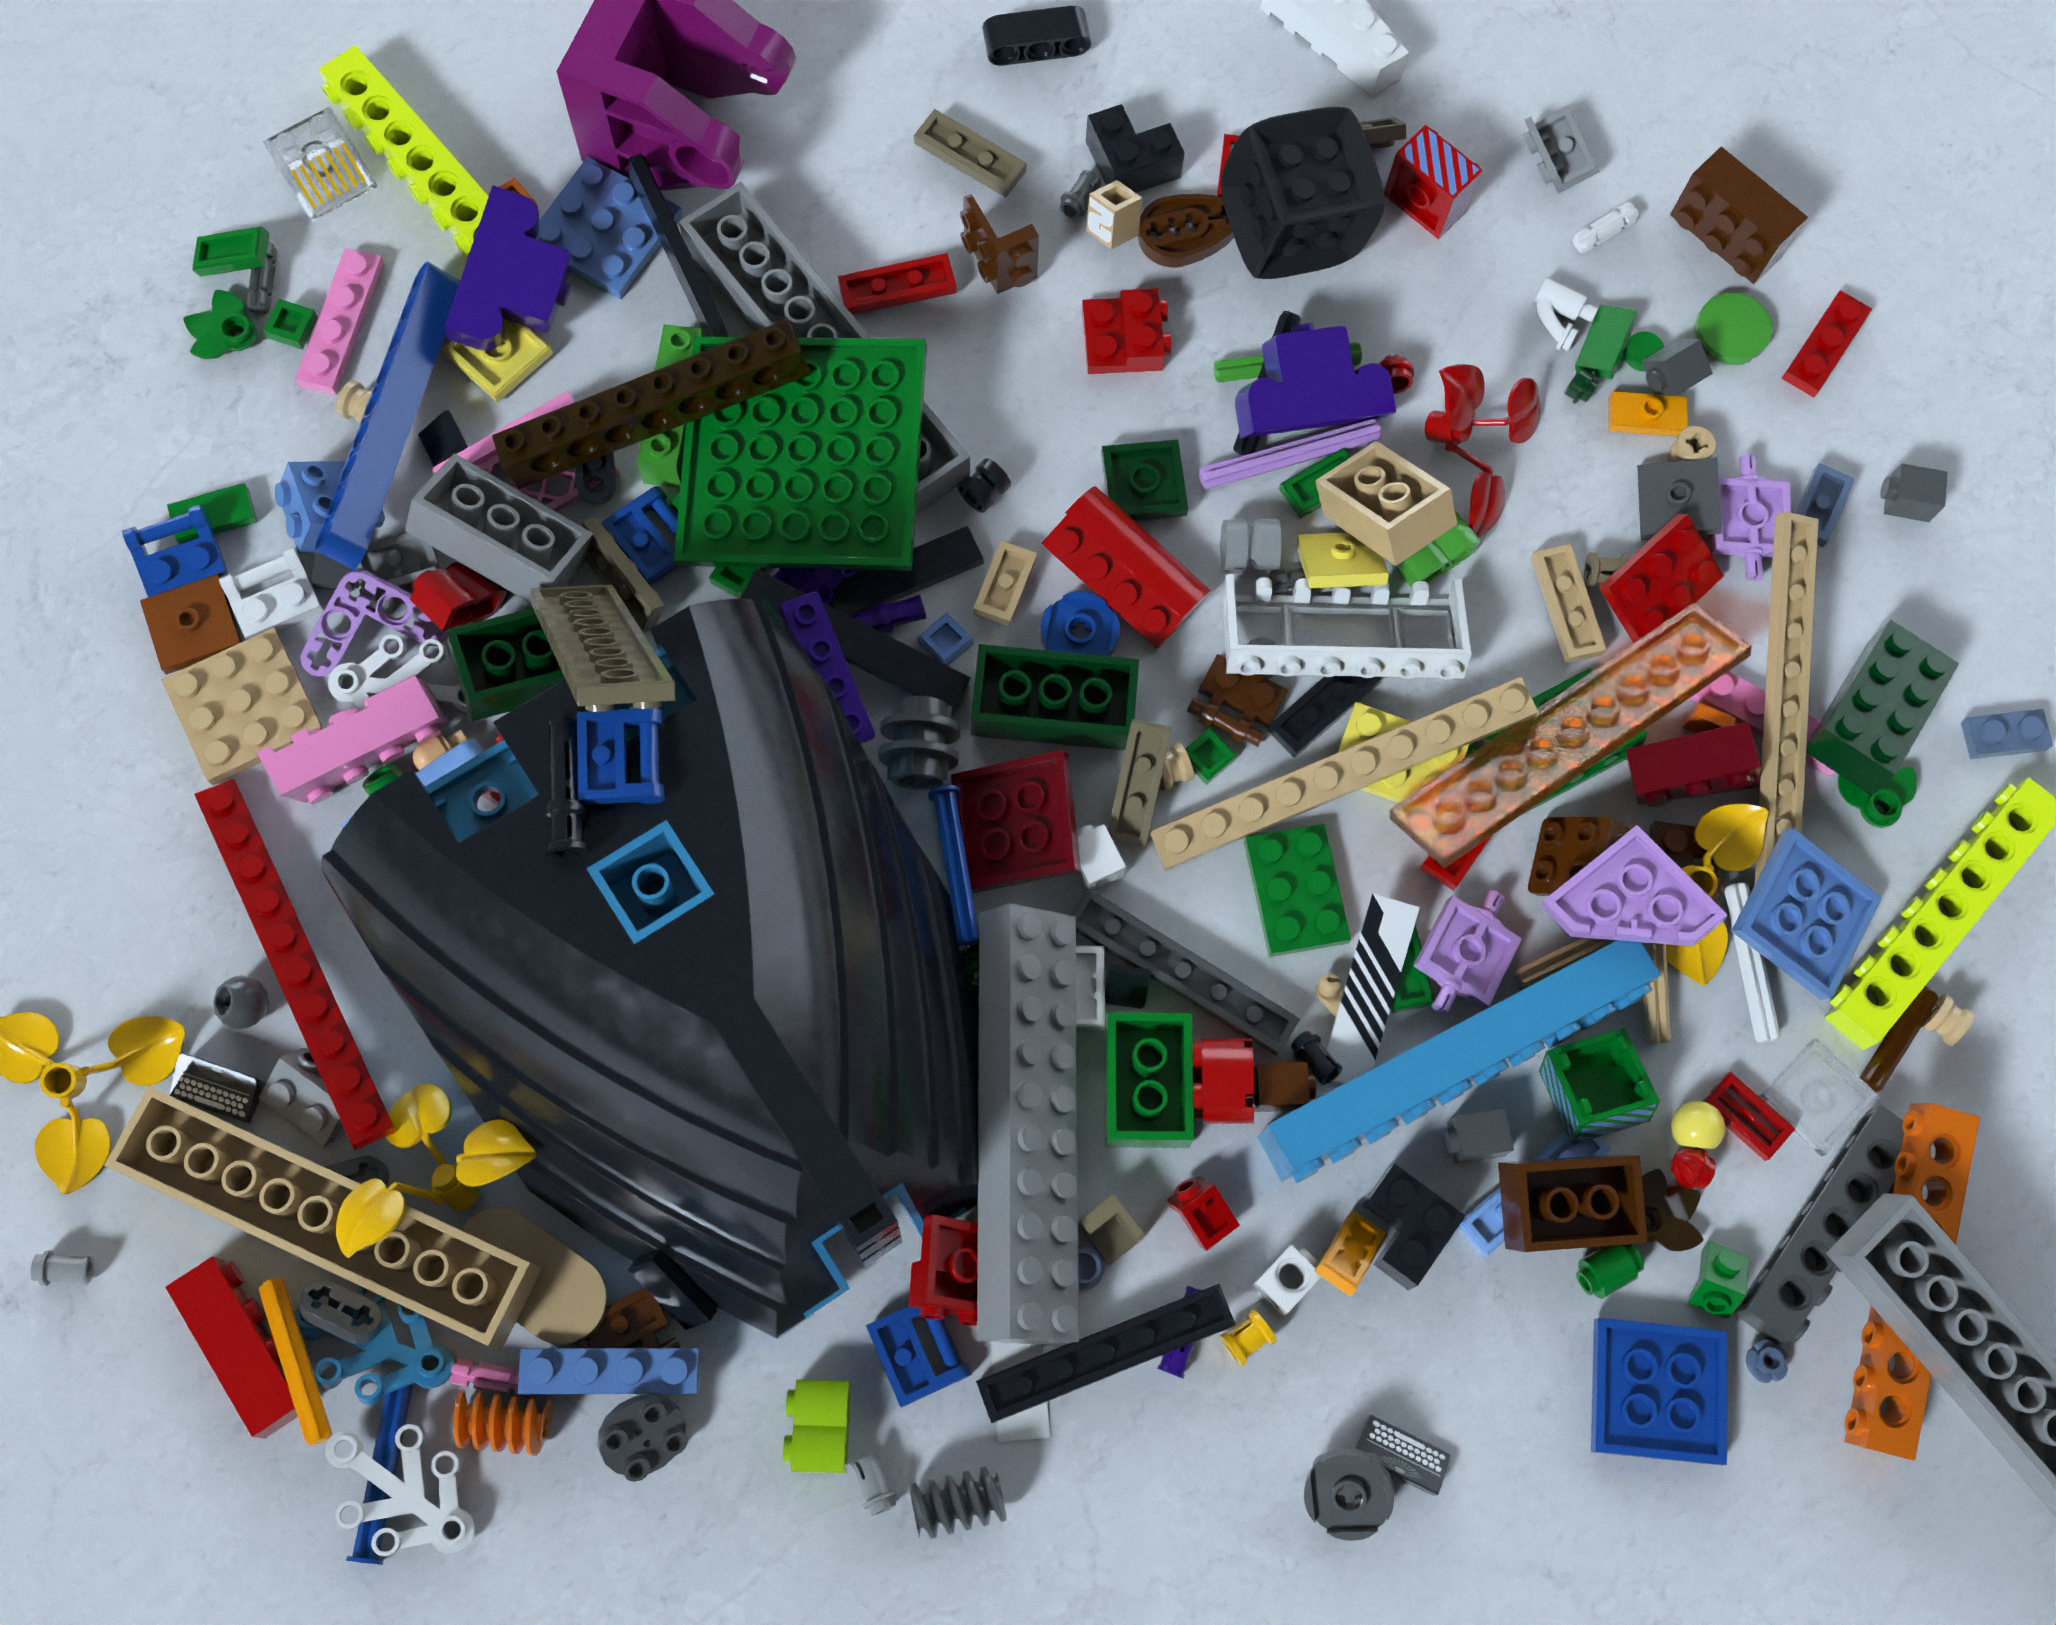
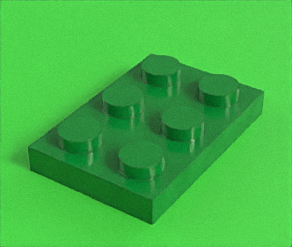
[1244,824,1351,957]

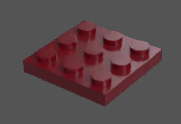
[951,750,1081,894]

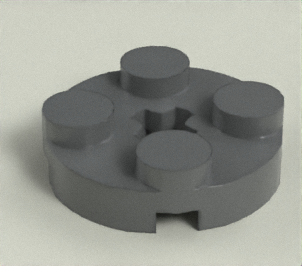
[1304,1448,1394,1541]

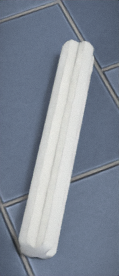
[1724,883,1780,1043]

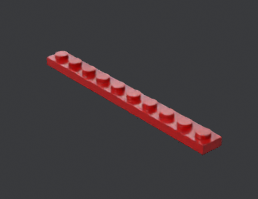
[194,779,395,1151]

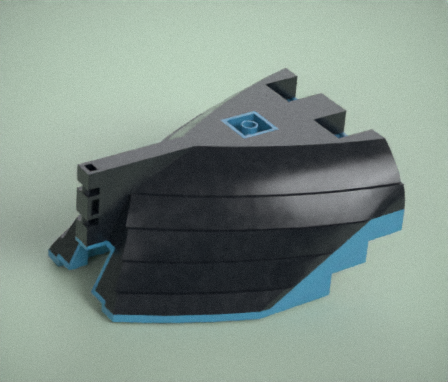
[321,595,979,1339]

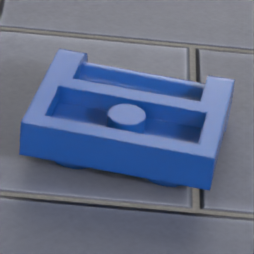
[601,486,678,585]
[122,504,229,597]
[577,708,664,805]
[866,1306,973,1408]

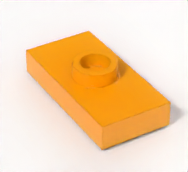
[1608,391,1688,437]
[1314,1209,1388,1297]

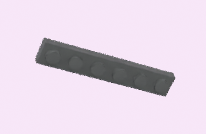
[1071,888,1300,1056]

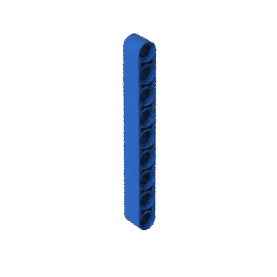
[314,261,460,569]

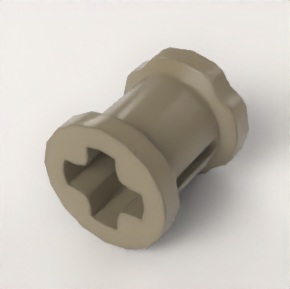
[1584,552,1631,587]

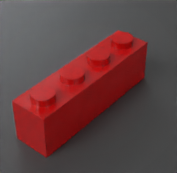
[165,1257,298,1438]

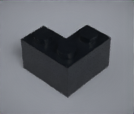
[1085,104,1185,193]
[1362,1163,1466,1290]

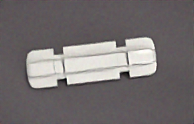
[1572,203,1639,253]

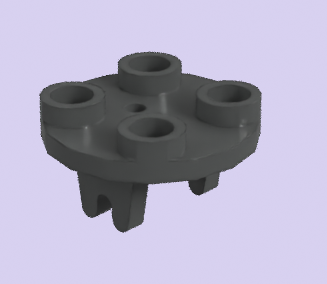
[597,1394,688,1482]

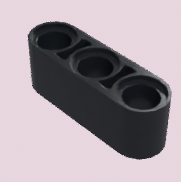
[982,6,1091,66]

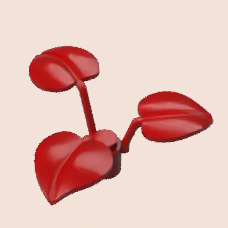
[1424,364,1540,538]

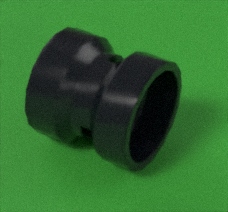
[957,458,1011,513]

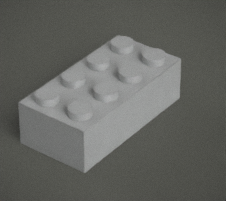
[405,453,593,603]

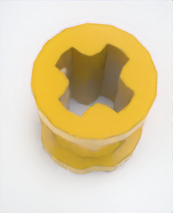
[1219,1309,1277,1367]

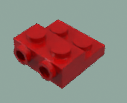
[1082,288,1171,374]
[908,1214,978,1326]

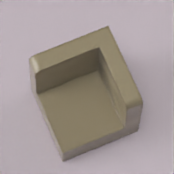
[1078,1194,1145,1265]

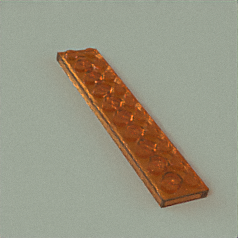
[1389,603,1752,868]

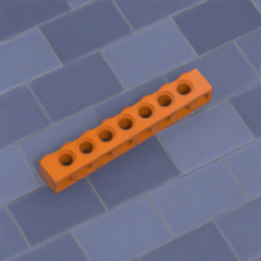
[1844,1103,1980,1461]

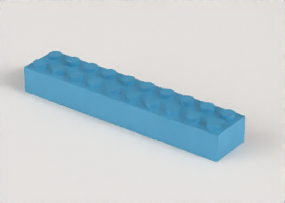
[1257,940,1661,1183]

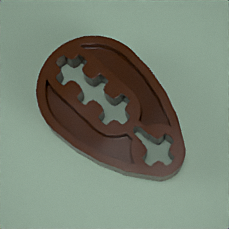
[1138,194,1234,268]

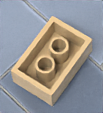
[1315,441,1458,566]

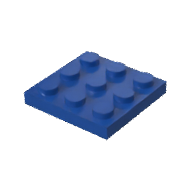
[1591,1318,1727,1466]

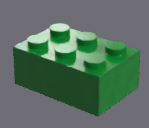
[1104,1012,1194,1148]

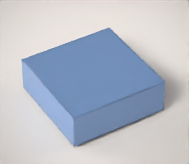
[918,613,973,666]

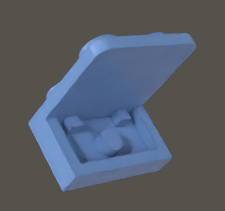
[275,461,385,554]

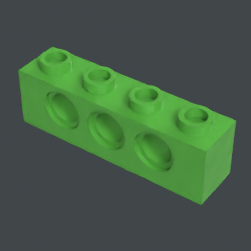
[637,324,704,488]

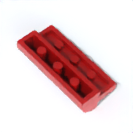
[1041,486,1212,649]

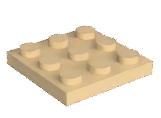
[161,627,324,786]

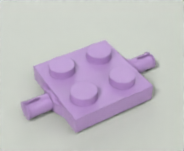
[1711,454,1791,581]
[1413,890,1522,1015]

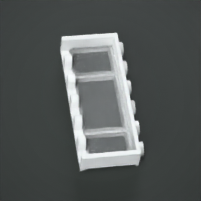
[1222,574,1472,680]

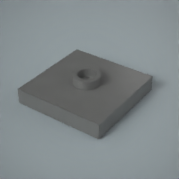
[1637,457,1721,541]

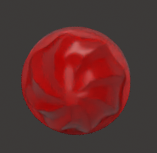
[1379,354,1415,394]
[1670,1147,1716,1189]

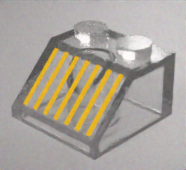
[263,106,378,222]

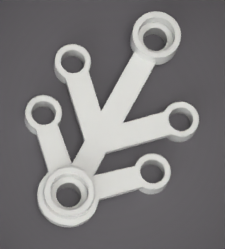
[328,634,469,743]
[325,1424,475,1556]

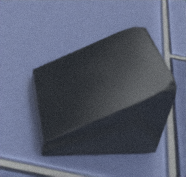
[418,409,468,467]
[1105,964,1151,1009]

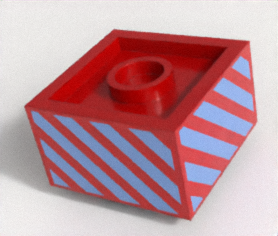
[1384,125,1483,240]

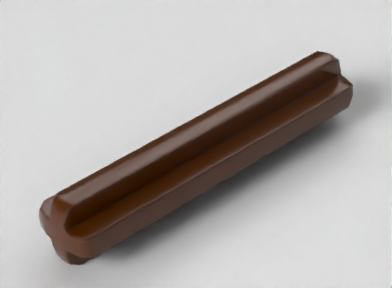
[1859,987,1938,1093]

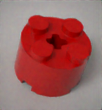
[1193,1038,1254,1124]

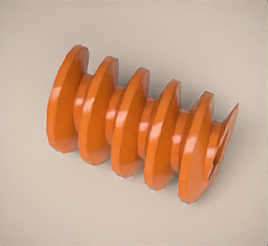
[453,1390,552,1456]

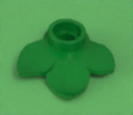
[183,290,258,360]
[1838,767,1917,828]

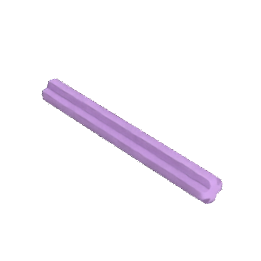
[1199,419,1381,489]

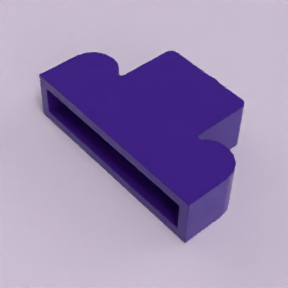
[444,185,571,351]
[1235,323,1396,439]

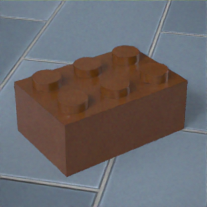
[1670,146,1808,284]
[1498,1154,1648,1252]

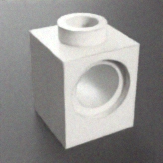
[1077,824,1126,891]
[1251,1245,1321,1317]

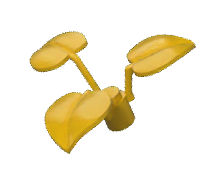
[1625,804,1769,985]
[0,1012,186,1194]
[336,1083,538,1258]

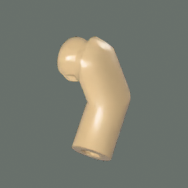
[1316,974,1344,1016]

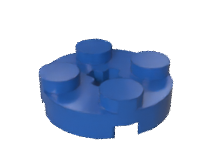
[1040,591,1120,656]

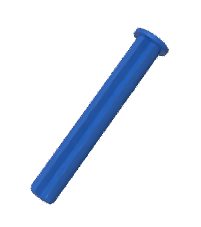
[928,785,979,946]
[346,1384,413,1565]

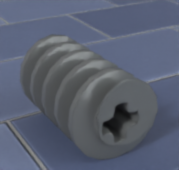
[910,1466,1007,1539]

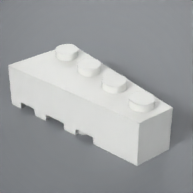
[1260,0,1409,96]

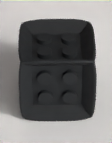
[1221,107,1385,279]

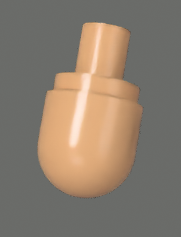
[412,730,467,770]

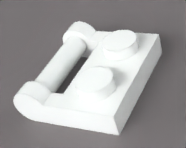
[219,547,324,640]

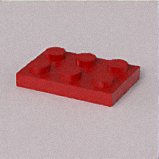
[1599,514,1724,649]

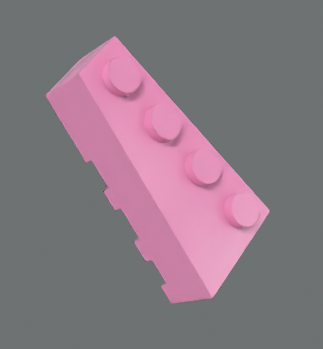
[256,675,449,804]

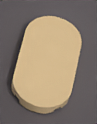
[460,1207,609,1345]

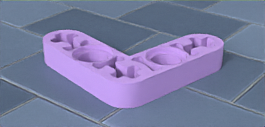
[300,569,447,677]

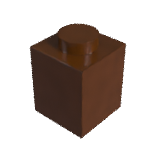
[1253,1062,1316,1112]

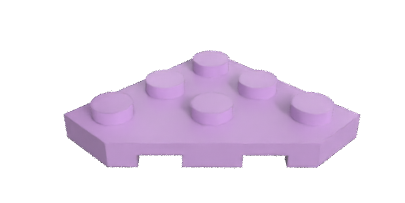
[1542,825,1727,946]

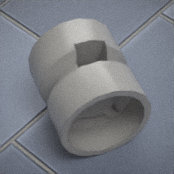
[1220,519,1282,570]

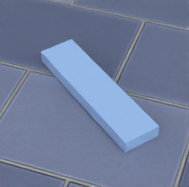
[1459,1131,1612,1257]

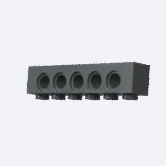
[1733,1104,1904,1345]

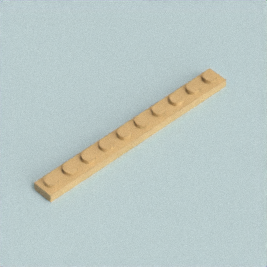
[1754,511,1819,886]
[1149,676,1539,871]

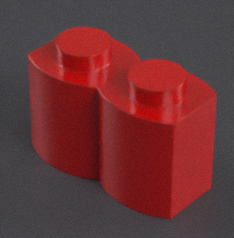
[409,562,507,632]

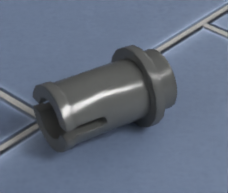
[1060,170,1102,219]

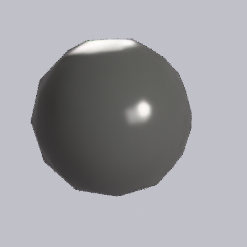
[213,975,269,1029]

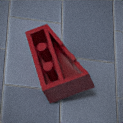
[1625,721,1761,807]

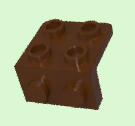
[960,194,1039,294]
[1528,817,1631,896]

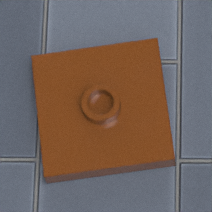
[140,574,242,675]

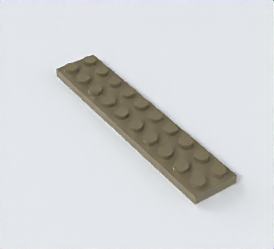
[530,585,675,712]

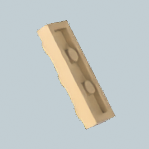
[1531,544,1607,664]

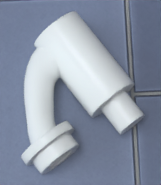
[1534,278,1598,351]

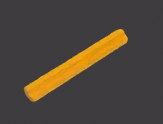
[259,1277,332,1446]

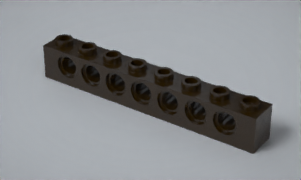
[492,319,811,489]

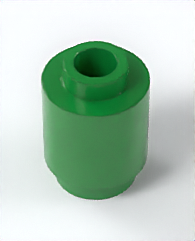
[1576,1244,1644,1299]

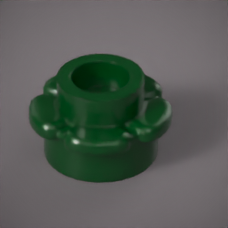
[1564,368,1598,404]

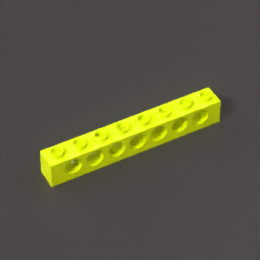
[319,45,489,257]
[1824,777,2056,1050]

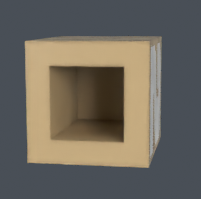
[1086,180,1143,249]

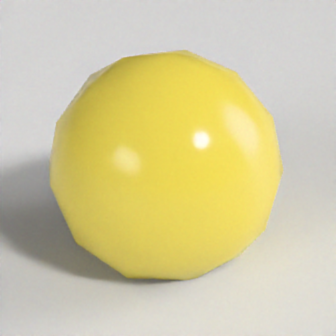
[1670,1100,1726,1149]

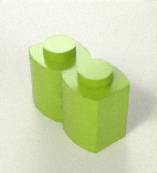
[783,1379,851,1474]

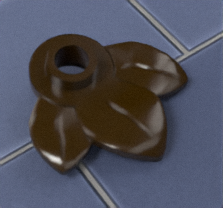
[1642,1169,1704,1252]

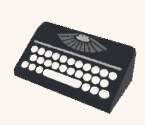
[169,1052,266,1124]
[1355,1415,1451,1496]

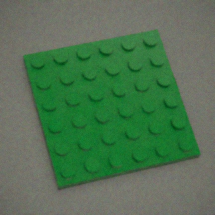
[674,336,927,571]

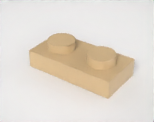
[973,540,1037,627]

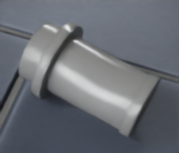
[31,1250,94,1286]
[852,1453,897,1516]

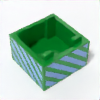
[1539,1027,1660,1145]

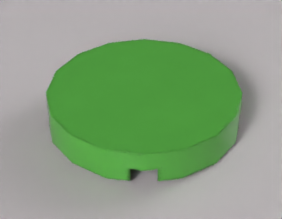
[1694,293,1772,365]

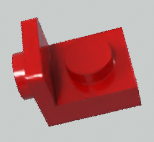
[1167,1176,1240,1251]

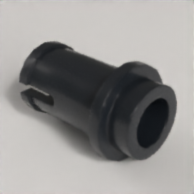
[1291,1031,1343,1085]

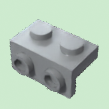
[1523,106,1599,194]
[355,532,441,601]
[258,1048,343,1147]

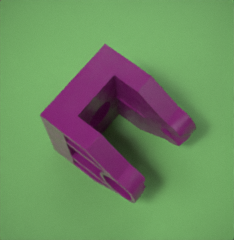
[556,0,796,191]

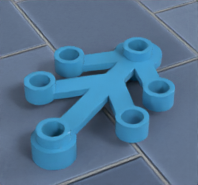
[295,1286,454,1405]

